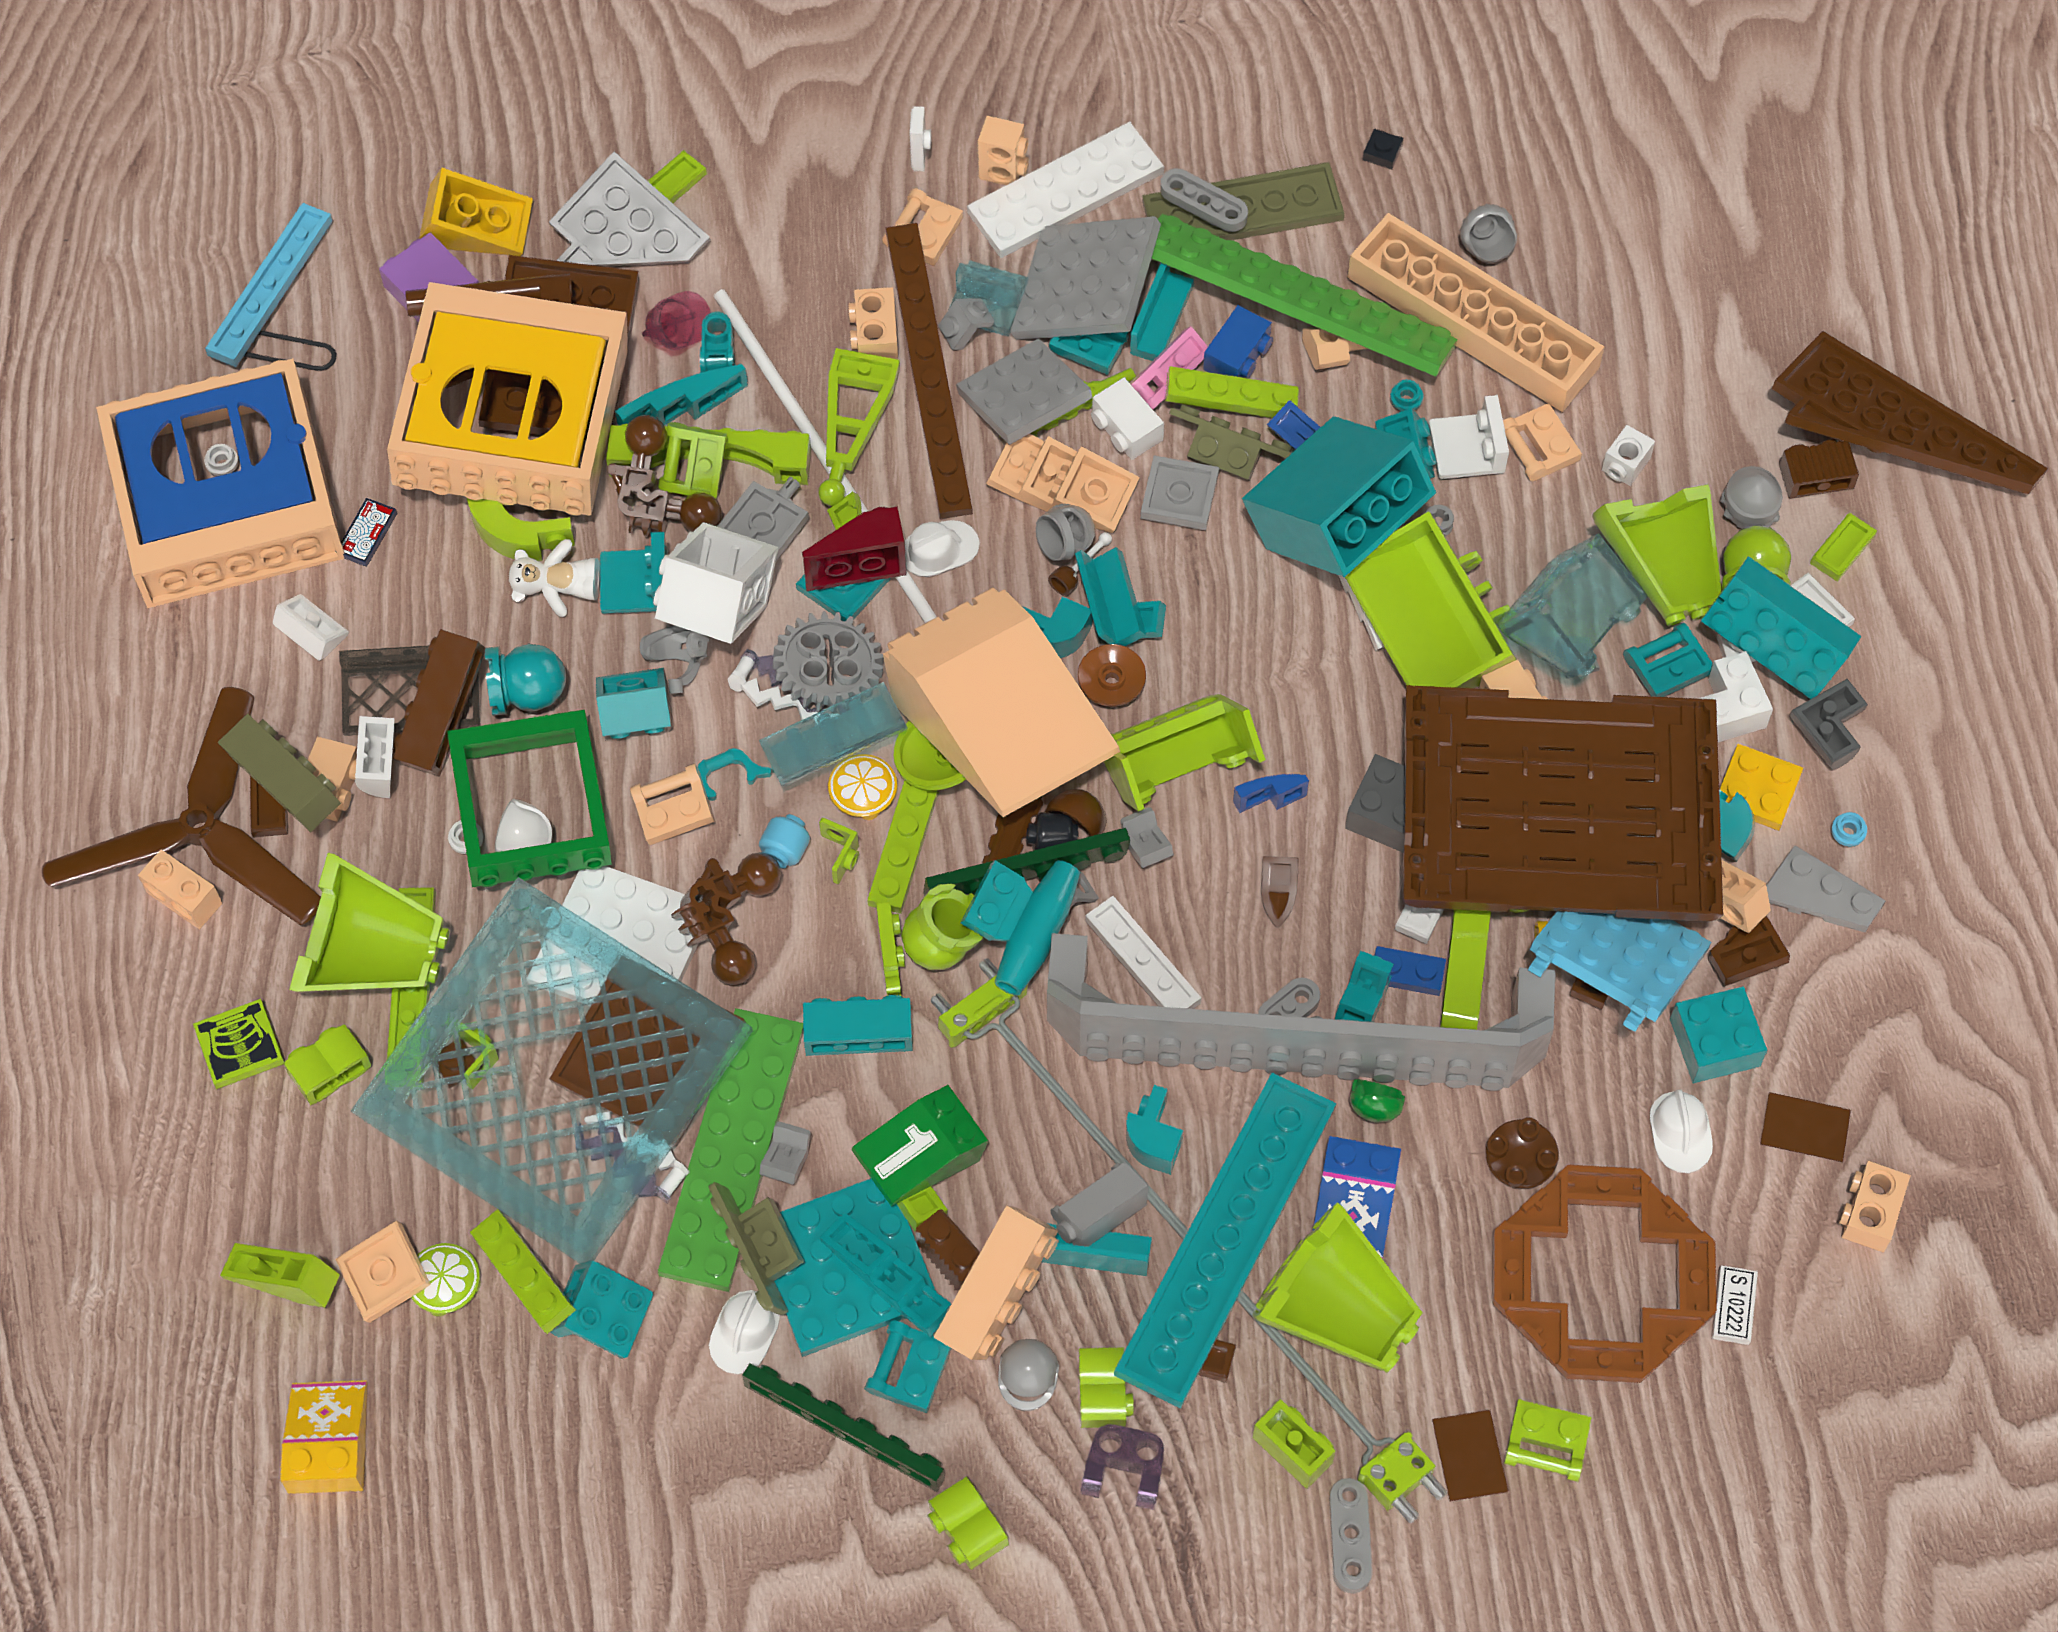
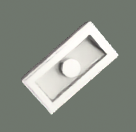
[273,594,349,661]

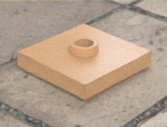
[335,1221,431,1323]

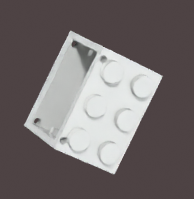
[654,522,779,644]

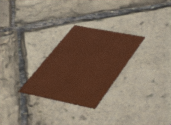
[1760,1092,1851,1162]
[1432,1410,1508,1502]

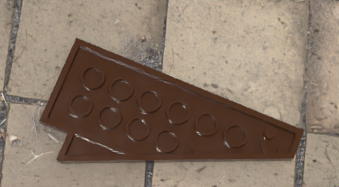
[1771,331,2048,495]

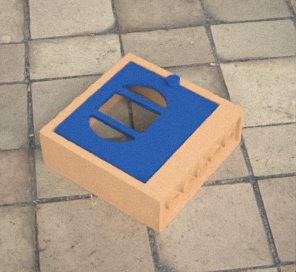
[96,359,344,608]

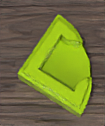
[827,492,862,530]

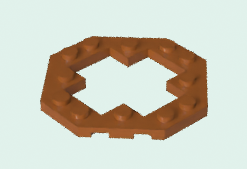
[1493,1165,1717,1383]

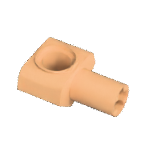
[1302,326,1367,370]

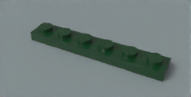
[923,828,1130,896]
[742,1363,945,1492]

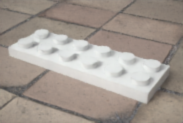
[967,122,1164,258]

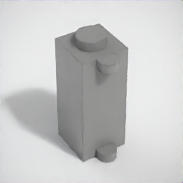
[1050,1161,1149,1247]

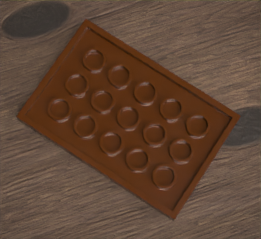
[478,255,639,443]

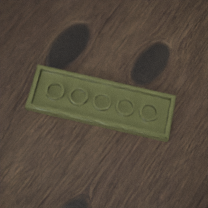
[1142,162,1345,240]

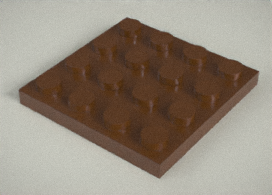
[549,955,746,1147]

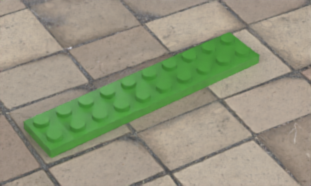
[1151,214,1457,377]

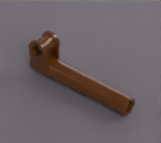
[405,274,573,317]

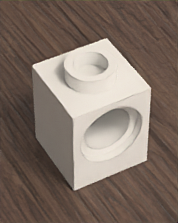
[1602,425,1655,486]

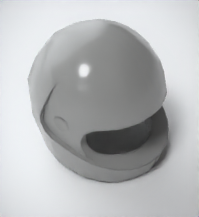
[1035,504,1095,560]
[998,1339,1059,1411]

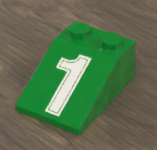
[851,1085,989,1206]

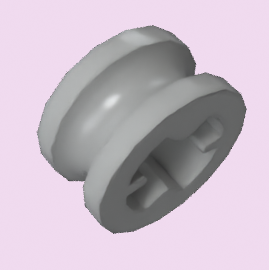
[1425,505,1454,537]

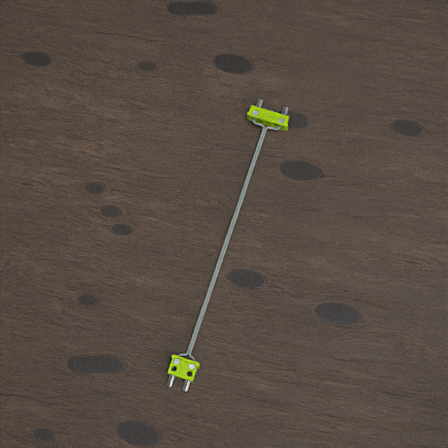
[931,958,1447,1523]

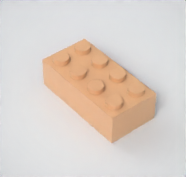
[934,1206,1059,1360]

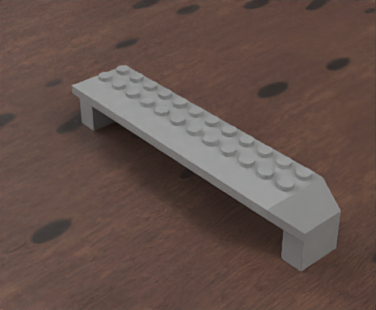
[1047,933,1555,1091]

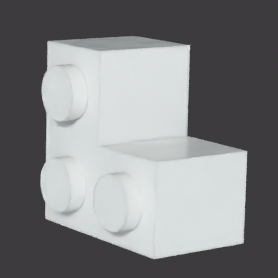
[1698,651,1773,742]

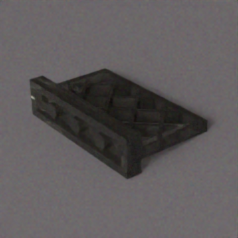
[339,646,481,736]

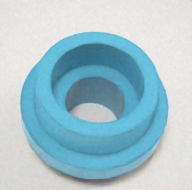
[1831,812,1867,847]

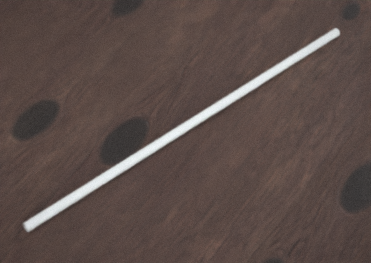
[714,290,937,623]

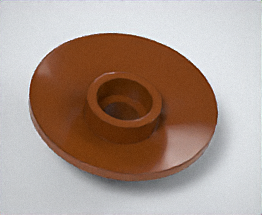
[1078,644,1146,706]

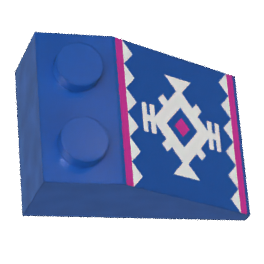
[1313,1136,1401,1259]

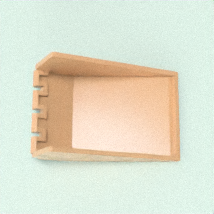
[883,588,1120,817]

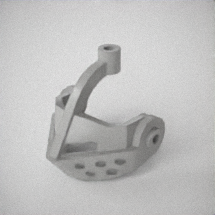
[640,625,710,694]

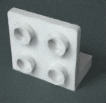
[1429,395,1509,479]

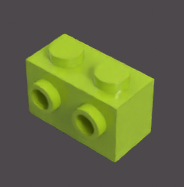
[1253,1399,1336,1489]

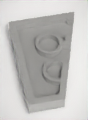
[1766,845,1886,932]

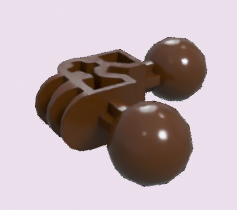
[607,415,722,537]
[671,852,781,985]

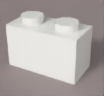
[1091,378,1164,460]

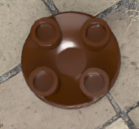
[1486,1117,1559,1189]

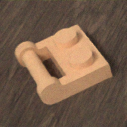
[882,189,963,266]
[1503,403,1582,481]
[630,763,715,845]

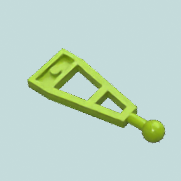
[818,348,900,506]

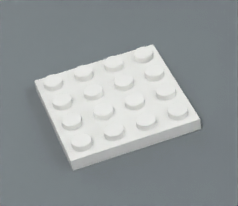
[527,866,702,1006]

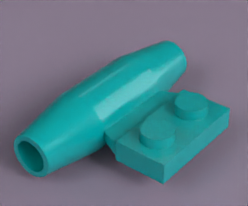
[960,860,1081,995]

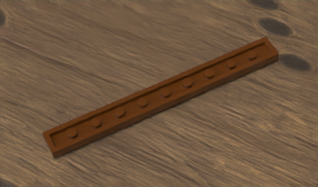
[886,222,973,519]

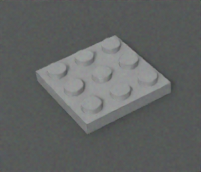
[956,338,1092,445]

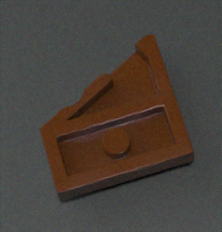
[1709,915,1790,986]

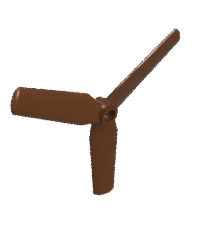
[42,687,321,925]

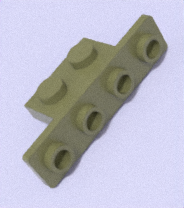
[1169,404,1292,480]
[708,1182,804,1316]

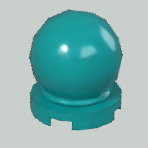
[485,643,566,716]

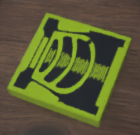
[193,998,284,1089]

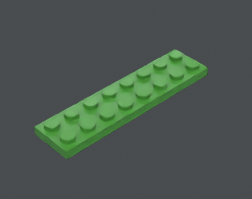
[658,1008,804,1292]

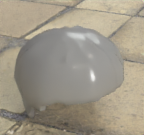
[1460,204,1517,263]

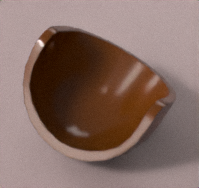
[1044,789,1107,836]

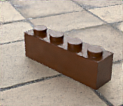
[393,629,486,777]

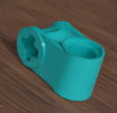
[700,312,735,373]

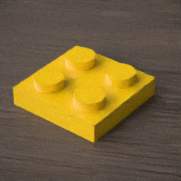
[1720,744,1803,831]

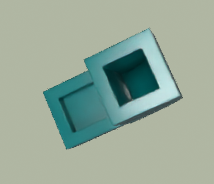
[1022,597,1093,658]
[1719,789,1755,862]
[1335,951,1394,1022]
[1126,1085,1183,1175]

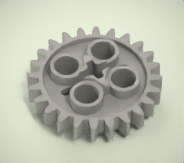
[772,611,884,713]

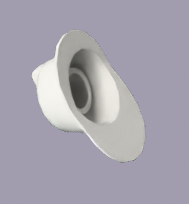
[905,520,980,577]
[1650,1090,1713,1173]
[709,1290,780,1374]

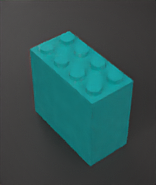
[1241,416,1436,577]

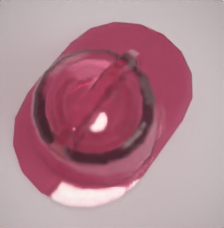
[642,291,711,351]

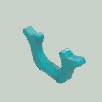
[697,748,772,801]

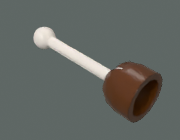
[1048,532,1112,596]

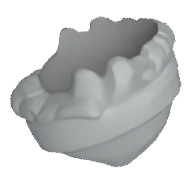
[1721,466,1783,529]

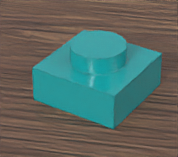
[1137,601,1166,639]

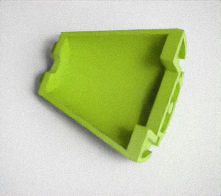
[1592,484,1722,626]
[289,853,450,992]
[1252,1202,1423,1373]

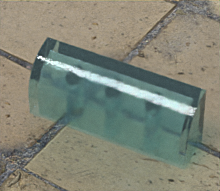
[759,682,907,788]

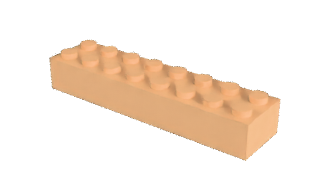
[1348,213,1604,413]

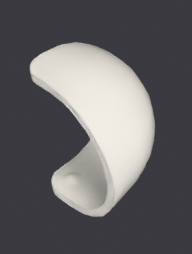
[495,799,552,852]

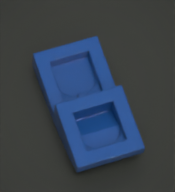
[1233,774,1309,813]

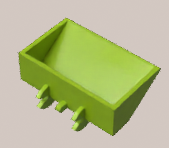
[1345,511,1517,688]

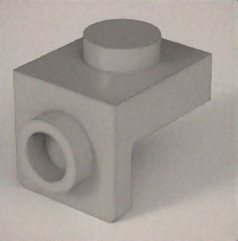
[938,298,995,350]
[1120,807,1174,868]
[759,1121,811,1185]

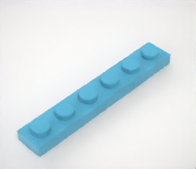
[205,203,332,367]

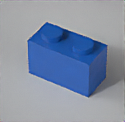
[1203,305,1273,378]

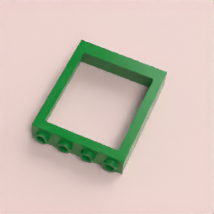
[447,709,612,887]

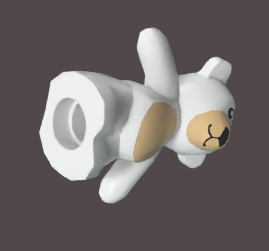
[509,539,600,617]

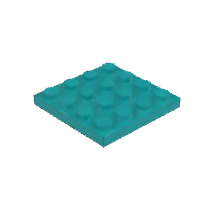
[774,1178,936,1357]

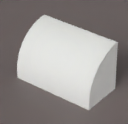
[355,716,394,798]

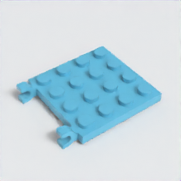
[1528,911,1712,1032]

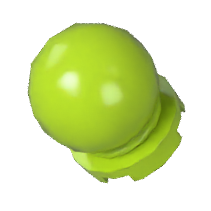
[1722,525,1791,601]
[901,884,983,970]

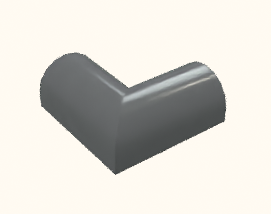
[1790,679,1868,770]

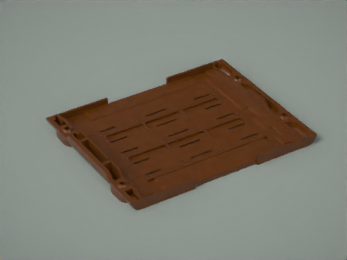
[1403,685,1723,921]

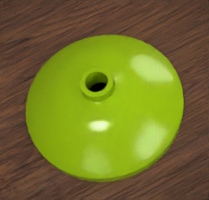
[893,720,967,790]

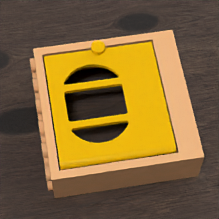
[387,282,628,516]

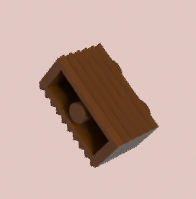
[1779,439,1859,498]
[916,1209,980,1290]

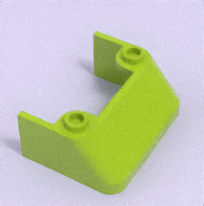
[1104,694,1265,812]

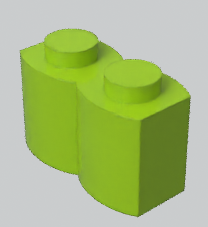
[284,1024,371,1105]
[1079,1347,1133,1428]
[927,1477,1009,1570]

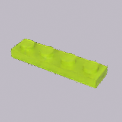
[1165,366,1299,418]
[867,780,939,914]
[470,1209,576,1334]

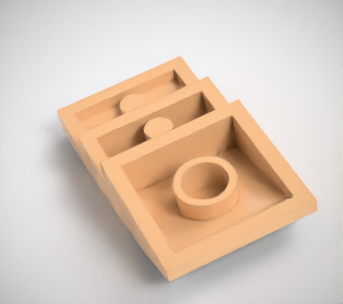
[986,434,1140,533]

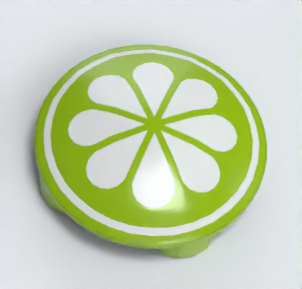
[411,1243,480,1316]

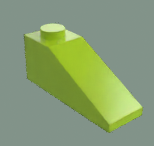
[220,1243,340,1308]

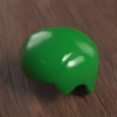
[1350,1079,1405,1123]

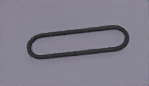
[244,330,337,371]

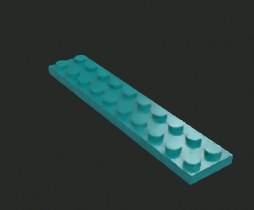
[1113,1073,1337,1409]

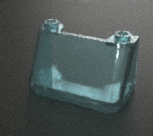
[1497,533,1648,679]

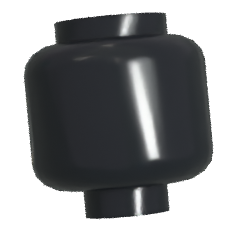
[1026,812,1078,851]

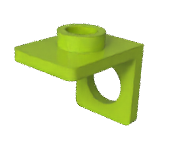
[819,817,859,884]
[455,1021,499,1090]

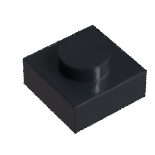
[1362,128,1404,170]

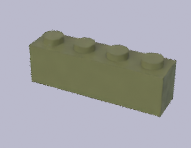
[217,714,341,833]

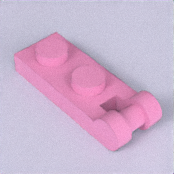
[1130,326,1208,409]

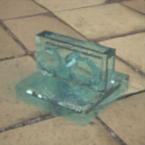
[948,260,1029,337]

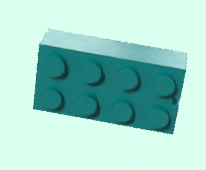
[1701,556,1862,699]

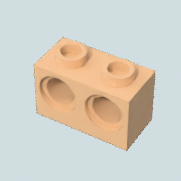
[978,116,1029,185]
[849,287,898,359]
[138,849,222,930]
[1707,860,1771,933]
[1839,1161,1911,1252]

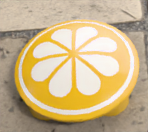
[828,754,897,820]

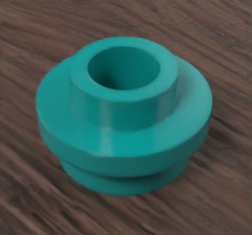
[1390,380,1423,411]

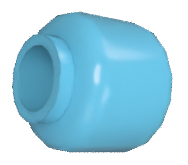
[759,814,810,869]

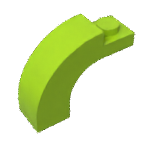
[467,498,575,561]

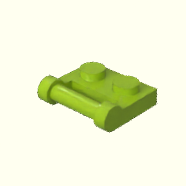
[658,422,727,499]
[1504,1399,1592,1482]

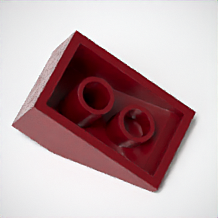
[802,506,907,591]

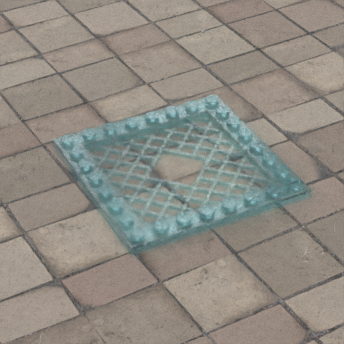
[351,877,753,1264]

